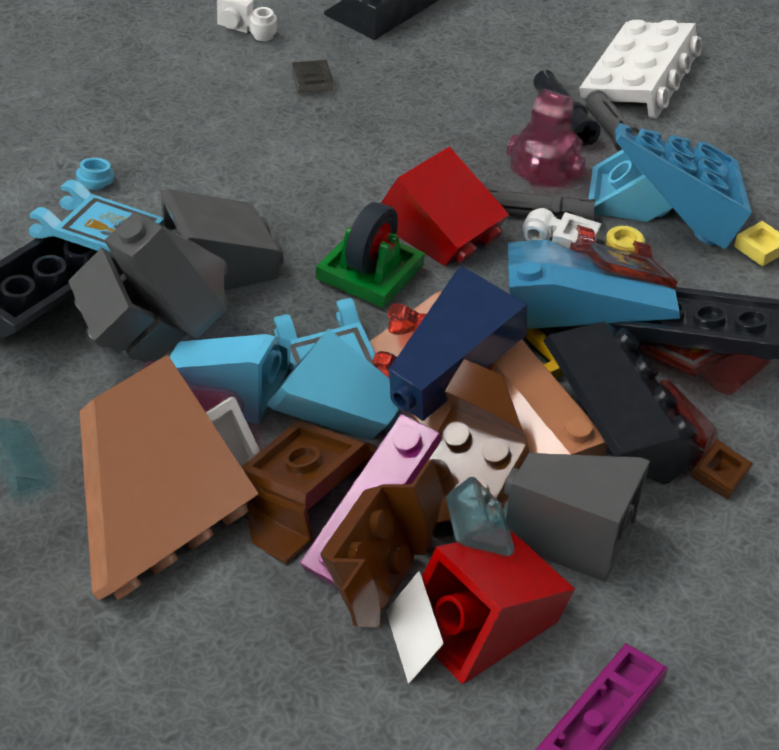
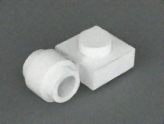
[217,0,277,41]
[522,208,601,256]

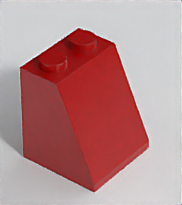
[381,146,509,267]
[422,530,575,685]

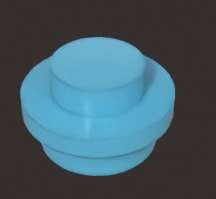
[76,158,114,190]

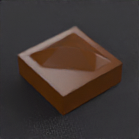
[690,439,754,499]

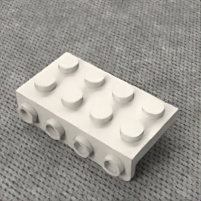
[579,19,702,119]

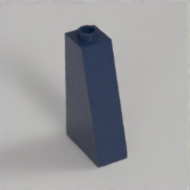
[389,266,527,421]

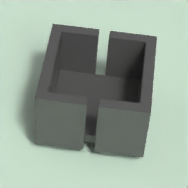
[68,248,187,364]

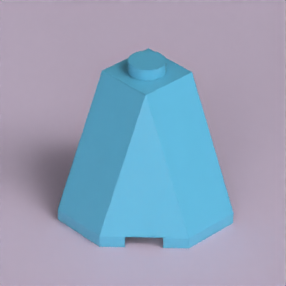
[267,328,405,439]
[170,334,291,425]

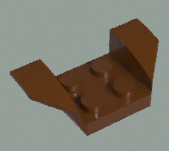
[429,359,530,526]
[242,420,378,564]
[320,460,443,627]

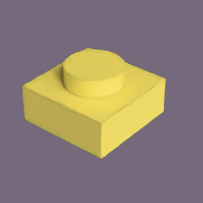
[734,221,779,267]

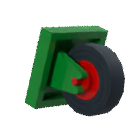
[315,202,425,308]

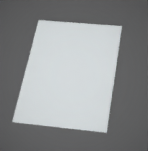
[386,571,444,684]

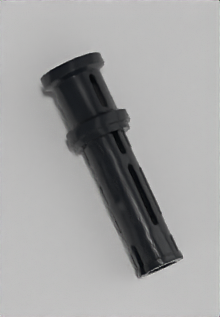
[533,70,601,147]

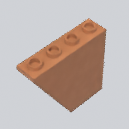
[79,354,258,600]

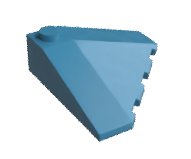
[615,123,752,249]
[508,239,680,329]

